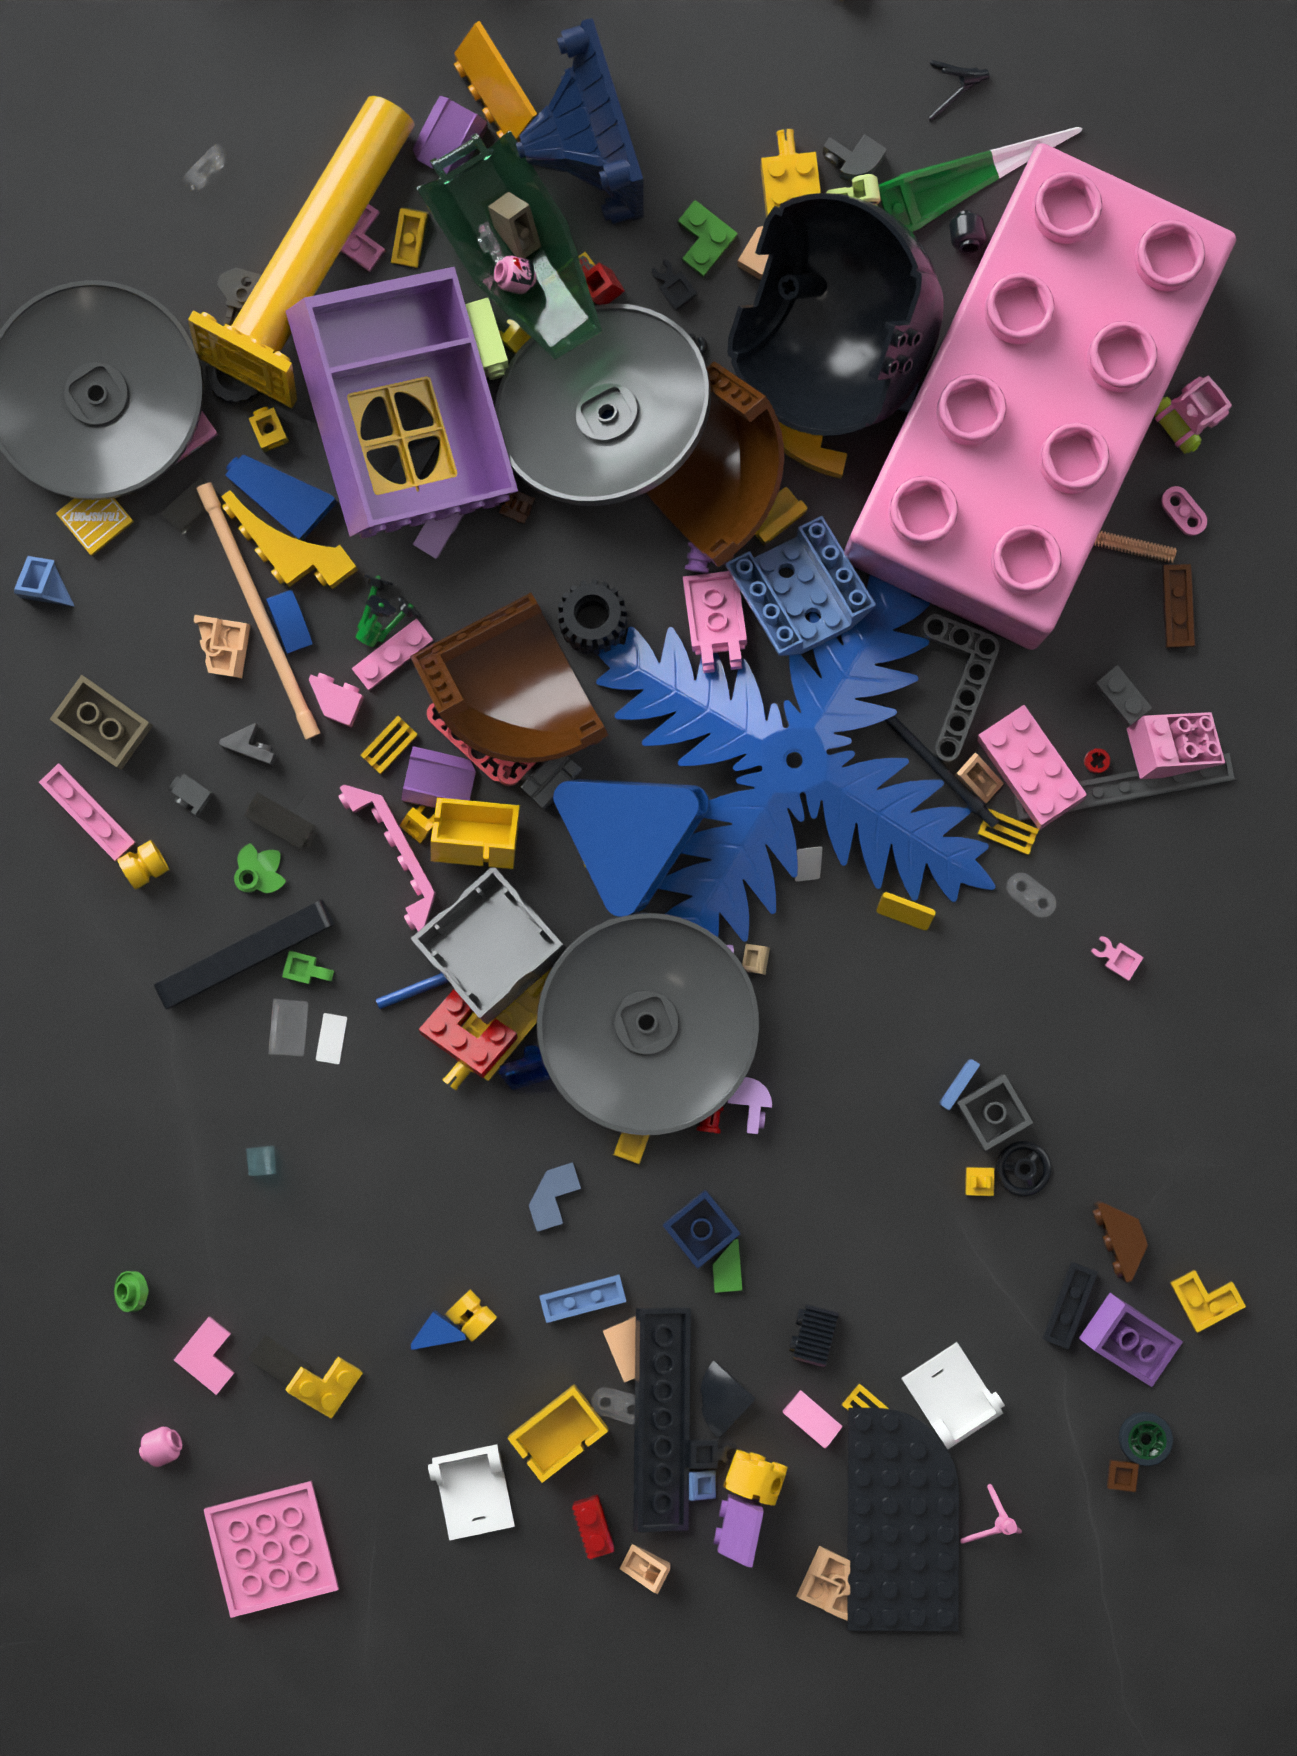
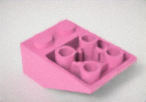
[1126,712,1225,779]

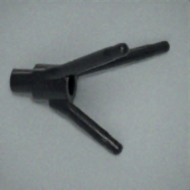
[928,60,989,121]

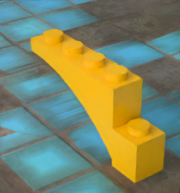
[221,490,358,589]

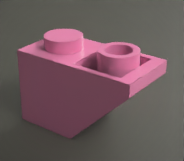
[309,673,364,728]

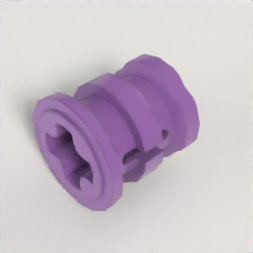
[685,542,711,574]

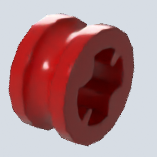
[1084,748,1110,774]

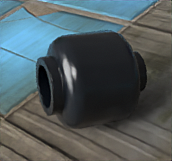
[949,210,986,253]

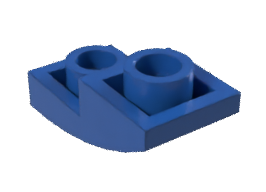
[266,590,313,653]

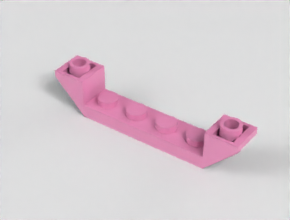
[339,785,436,932]

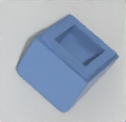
[689,1470,716,1501]

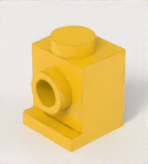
[249,407,289,453]

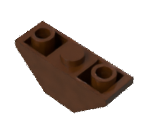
[1092,1201,1148,1282]

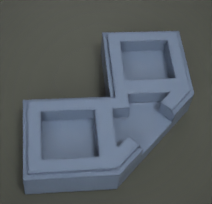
[529,1162,581,1232]

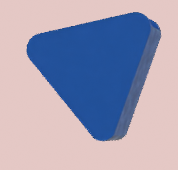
[553,779,709,917]

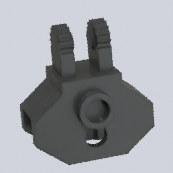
[217,268,261,326]

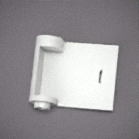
[902,1342,1005,1449]
[428,1444,515,1540]

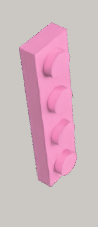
[39,763,136,861]

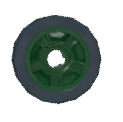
[1118,1412,1173,1467]

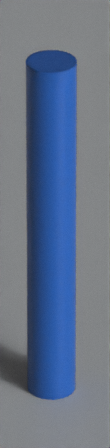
[376,973,449,1009]

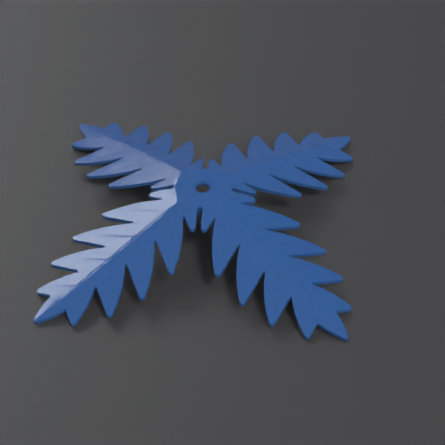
[596,575,995,942]

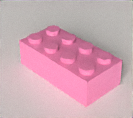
[977,705,1087,830]

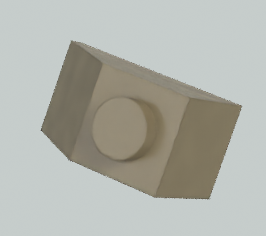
[488,192,541,259]

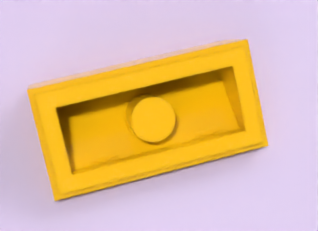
[876,892,936,930]

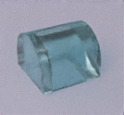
[246,1146,277,1176]

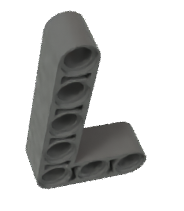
[921,614,1000,763]

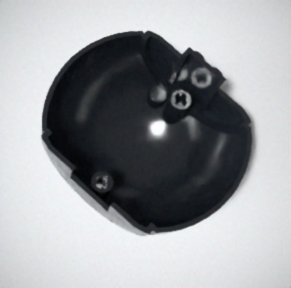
[727,193,943,436]

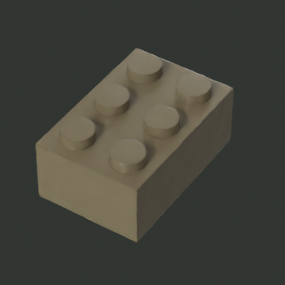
[50,675,153,770]

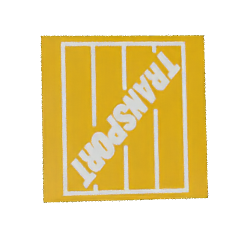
[56,498,134,556]

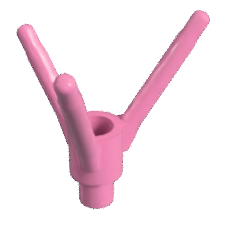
[960,1484,1022,1544]

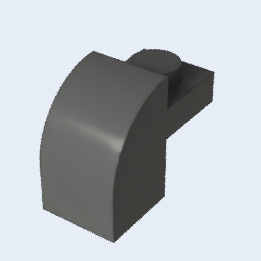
[822,134,887,181]

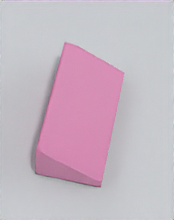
[783,1390,842,1449]

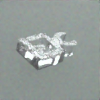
[477,221,505,264]

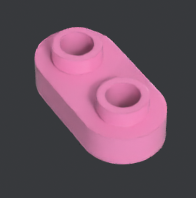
[1161,486,1207,536]

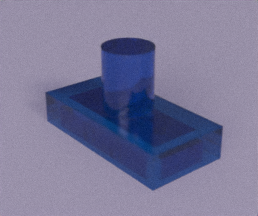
[499,1045,551,1090]

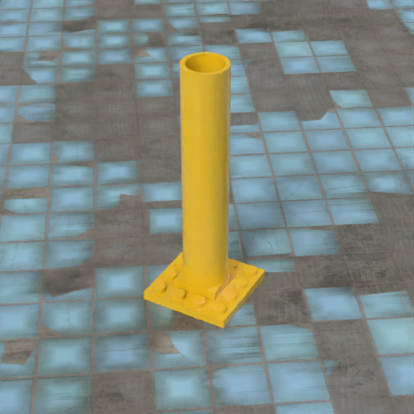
[188,96,415,408]

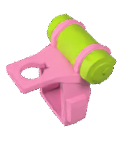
[1154,375,1232,454]

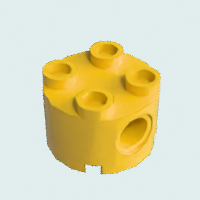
[723,1450,788,1505]

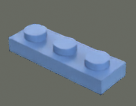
[539,1274,626,1323]

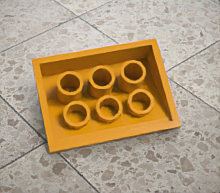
[453,21,538,152]

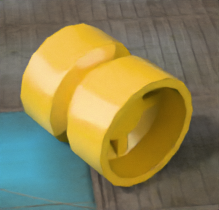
[117,840,169,890]
[445,1289,497,1342]

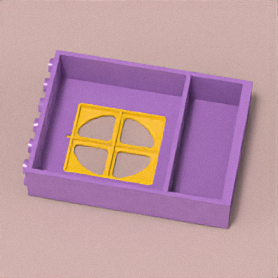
[286,267,518,539]

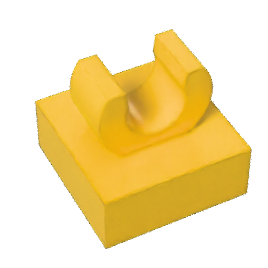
[499,317,534,354]
[400,805,435,843]
[965,1167,994,1196]

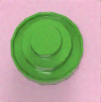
[114,1271,149,1312]

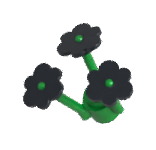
[355,573,422,647]

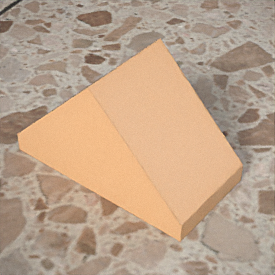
[737,226,769,280]
[954,753,1004,803]
[620,1544,670,1594]

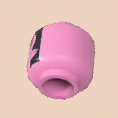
[494,255,536,294]

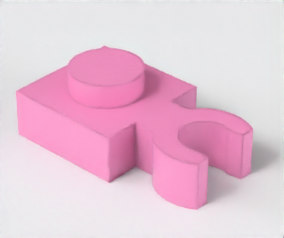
[1091,936,1144,981]

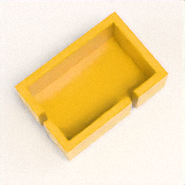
[431,798,519,869]
[508,1384,608,1483]

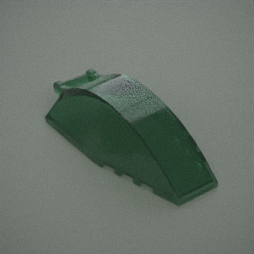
[416,131,602,360]

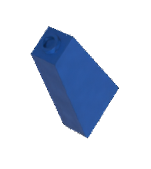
[225,454,338,541]

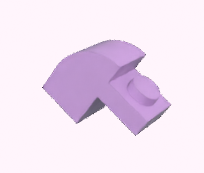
[727,1077,772,1134]

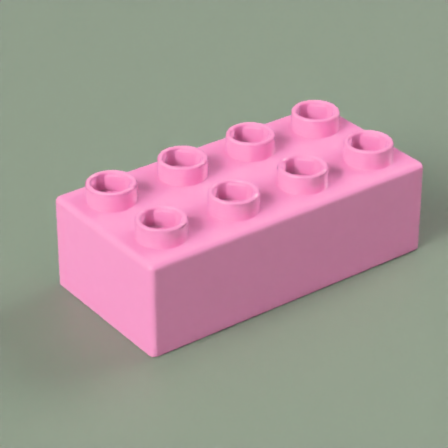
[844,143,1236,650]

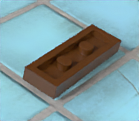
[1162,564,1195,648]

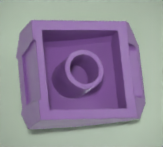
[413,96,488,176]
[401,746,476,809]

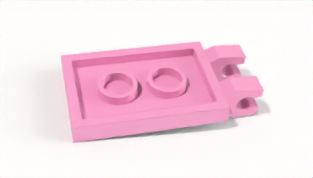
[683,571,747,673]

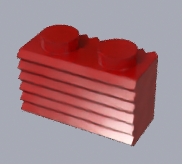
[572,1494,614,1559]

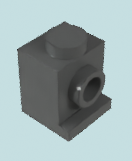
[169,774,214,817]

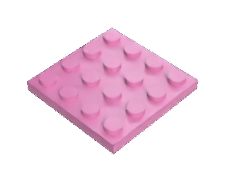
[204,1481,339,1618]

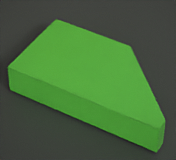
[712,1239,742,1293]

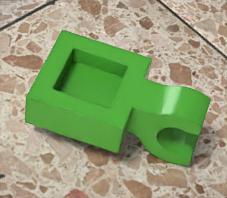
[282,951,334,984]

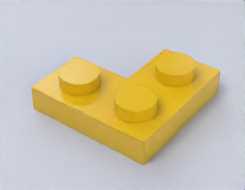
[1170,1270,1246,1333]
[285,1356,363,1419]

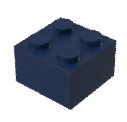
[663,1189,741,1269]

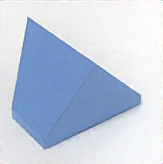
[14,556,75,607]

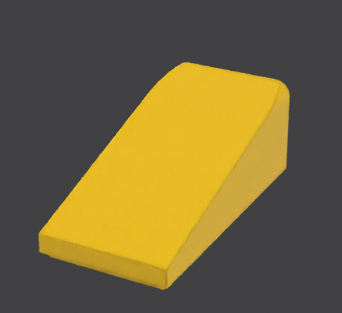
[391,207,429,268]

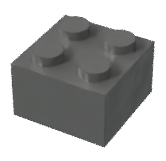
[955,1075,1033,1151]

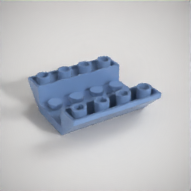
[726,516,876,655]

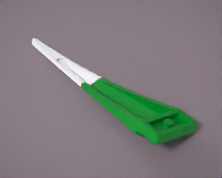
[879,127,1082,232]

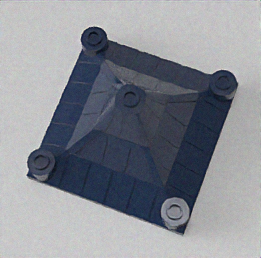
[515,18,644,224]

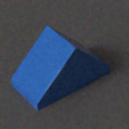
[410,1310,467,1350]

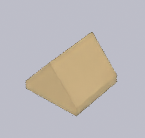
[742,944,770,975]

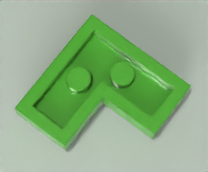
[678,200,738,278]

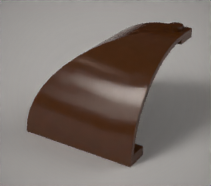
[646,361,784,567]
[410,593,608,763]

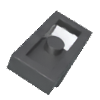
[218,723,277,766]

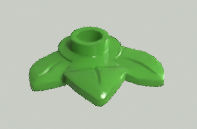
[234,843,286,893]

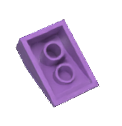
[1079,1293,1183,1387]
[713,1494,763,1568]

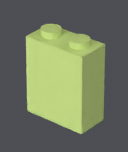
[465,298,509,380]

